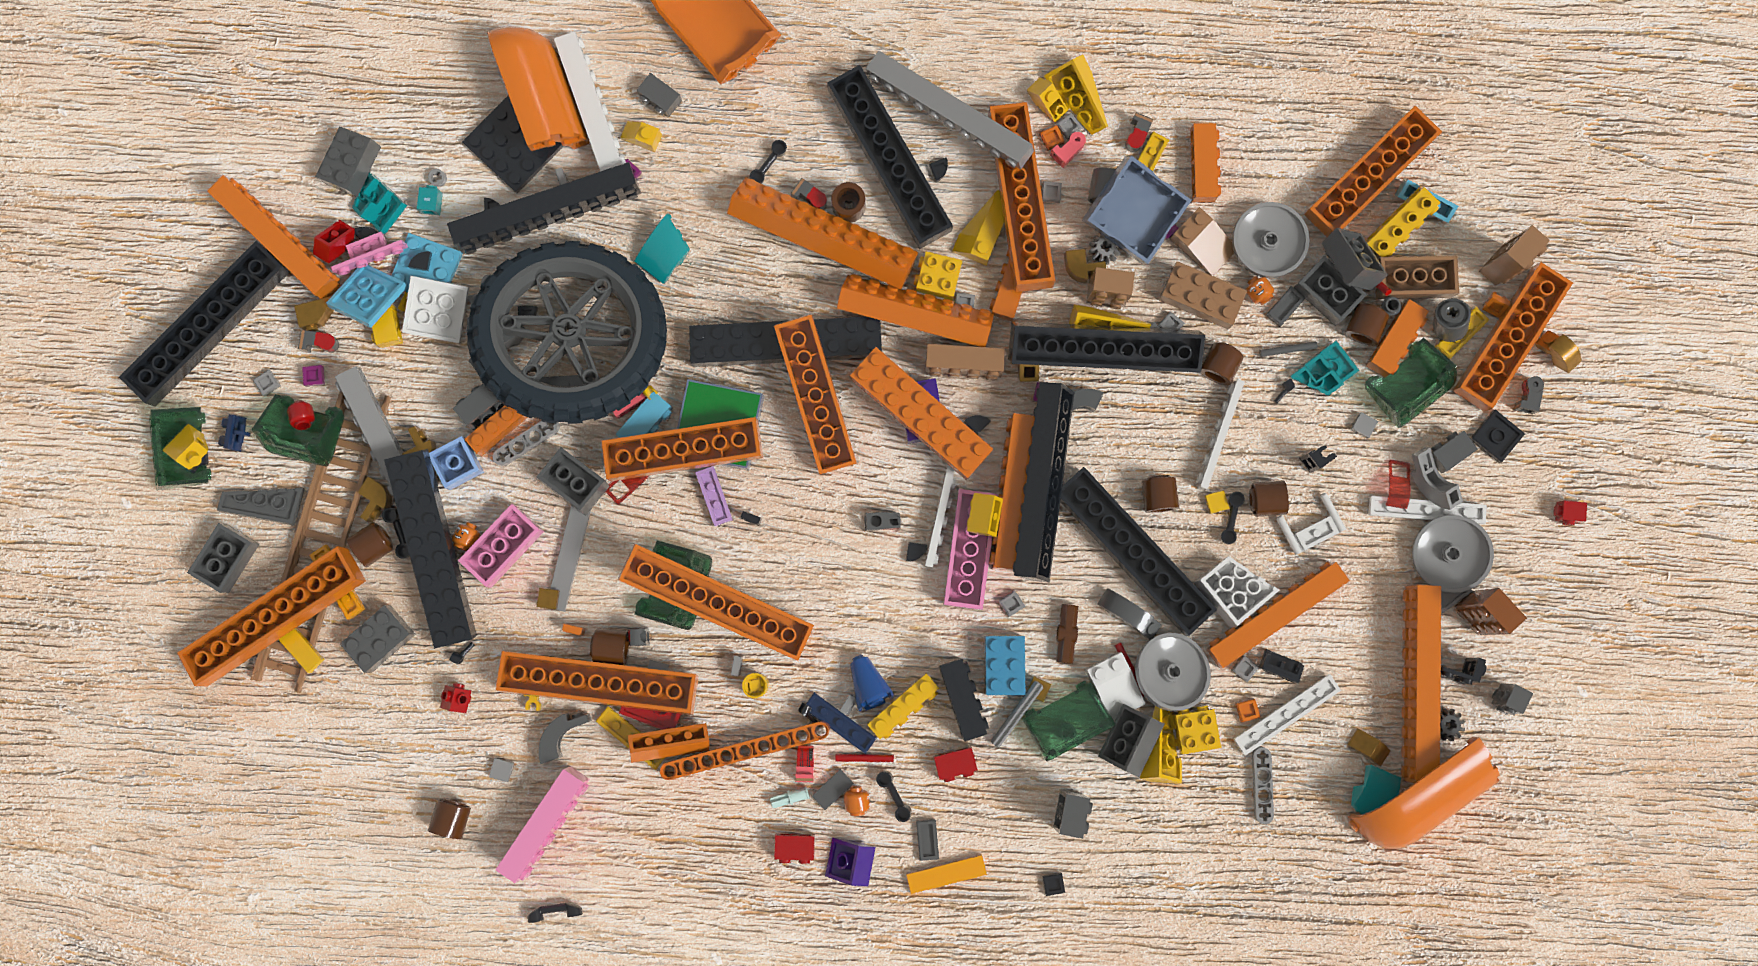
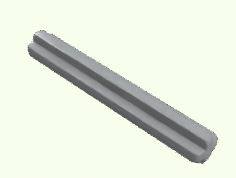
[991,681,1043,748]

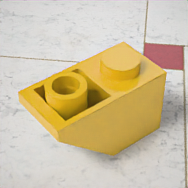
[1027,77,1068,123]

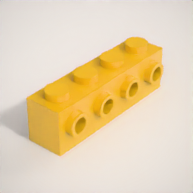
[1365,185,1441,257]
[867,673,939,740]

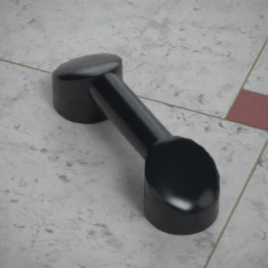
[749,140,787,184]
[1221,491,1245,545]
[382,508,410,559]
[876,771,912,822]
[527,902,583,923]

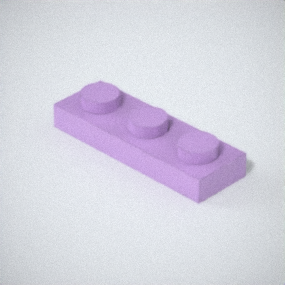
[695,466,733,527]

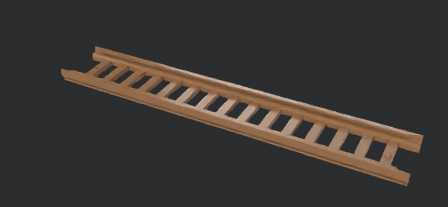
[250,392,391,693]

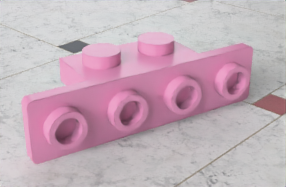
[331,232,408,275]

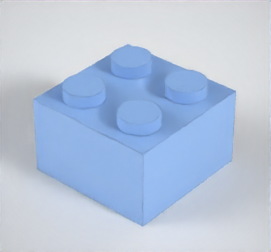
[429,436,484,490]

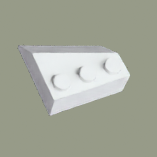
[1193,556,1280,628]

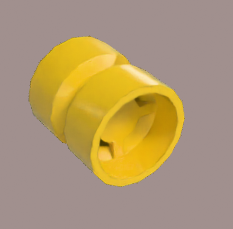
[742,673,769,698]

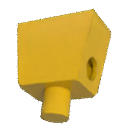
[163,423,209,470]

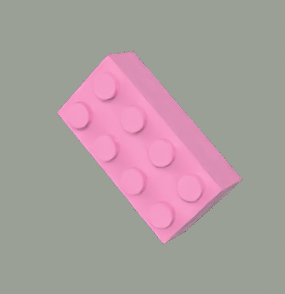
[458,504,544,588]

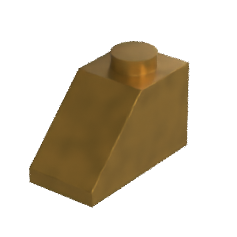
[294,296,334,332]

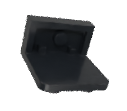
[1441,658,1487,685]

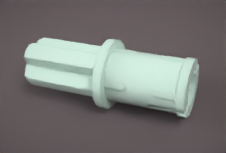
[770,786,810,808]

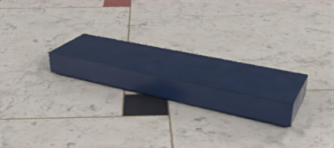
[806,692,877,754]

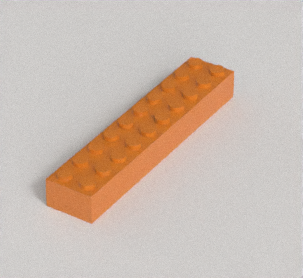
[988,102,1055,292]
[727,177,918,289]
[618,544,814,661]
[177,546,366,687]
[1401,585,1441,783]
[495,651,699,715]

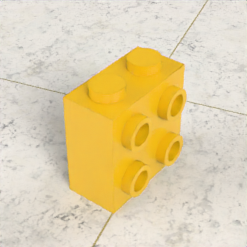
[914,251,963,301]
[1173,705,1222,754]

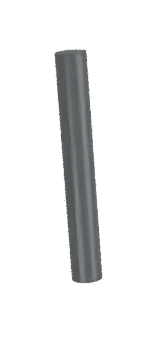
[1259,341,1317,357]

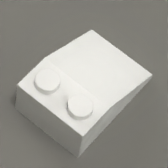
[1084,652,1145,722]

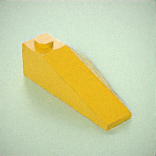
[1044,54,1108,135]
[952,190,1004,266]
[1069,304,1151,328]
[1140,706,1182,784]

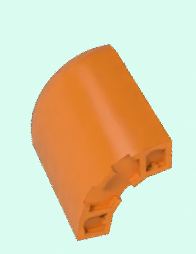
[651,0,781,84]
[487,27,591,151]
[1348,737,1500,849]

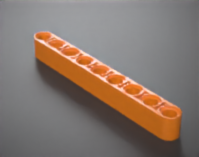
[660,721,830,780]

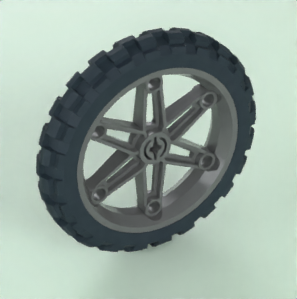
[466,241,667,424]

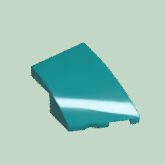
[352,172,407,235]
[634,213,690,284]
[1290,340,1360,396]
[1351,765,1401,815]

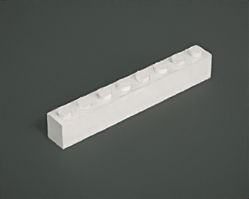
[554,31,626,172]

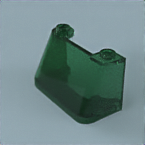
[1365,338,1457,428]
[251,394,345,467]
[149,407,211,490]
[634,540,712,630]
[1021,680,1115,762]

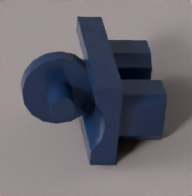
[218,414,251,452]

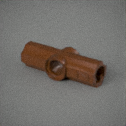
[1056,604,1079,664]

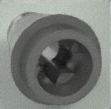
[1380,297,1401,316]

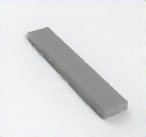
[550,505,591,612]

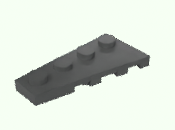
[217,488,305,526]

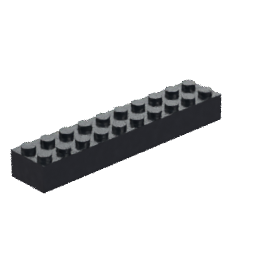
[827,65,953,249]
[447,162,642,254]
[119,241,290,407]
[689,317,882,367]
[1008,321,1206,373]
[1013,382,1075,583]
[384,449,477,649]
[1060,467,1217,636]

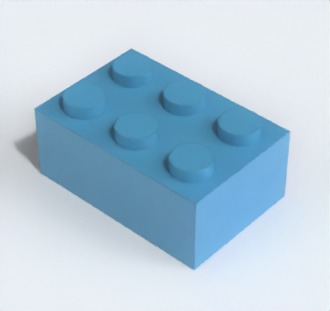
[984,636,1026,695]

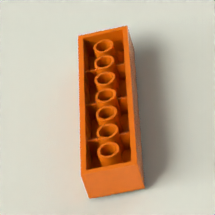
[1304,105,1443,237]
[207,175,342,299]
[1453,262,1573,412]
[837,274,994,347]
[774,314,857,474]
[850,347,993,481]
[989,413,1035,572]
[601,417,763,481]

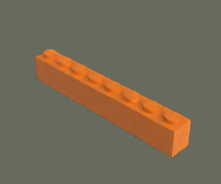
[1206,561,1350,668]

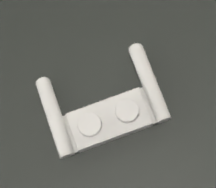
[1276,493,1346,555]

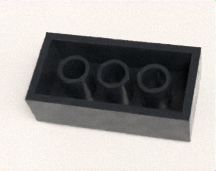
[939,658,989,742]

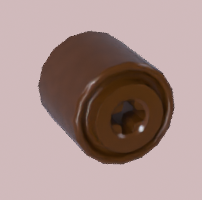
[831,182,866,223]
[1345,303,1389,346]
[1201,342,1244,386]
[1142,475,1180,513]
[1249,480,1289,517]
[346,522,393,568]
[590,628,629,666]
[428,798,471,839]

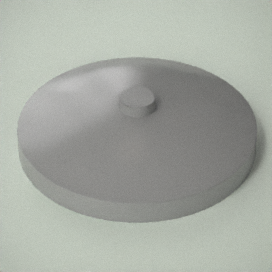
[1232,202,1310,278]
[1412,515,1494,593]
[1135,633,1211,711]

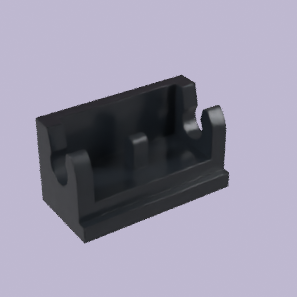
[1299,446,1337,473]
[1259,649,1304,683]

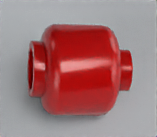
[287,400,315,430]

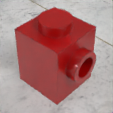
[1553,500,1587,526]

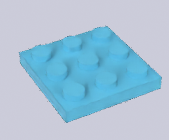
[391,233,463,293]
[326,265,407,328]

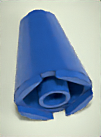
[850,655,895,711]

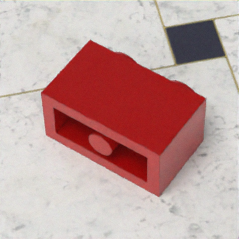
[313,219,355,264]
[933,746,978,783]
[774,833,815,864]

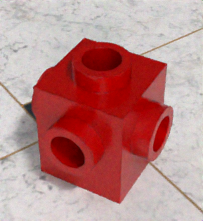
[440,683,472,713]

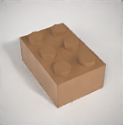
[1086,267,1135,309]

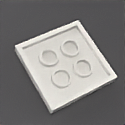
[402,276,469,343]

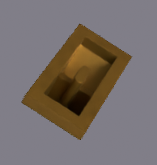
[1347,728,1391,767]

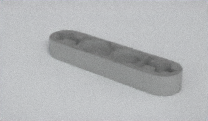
[493,420,560,466]
[1252,747,1274,824]

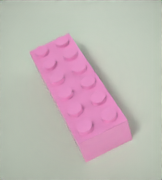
[943,489,998,610]
[496,766,590,883]

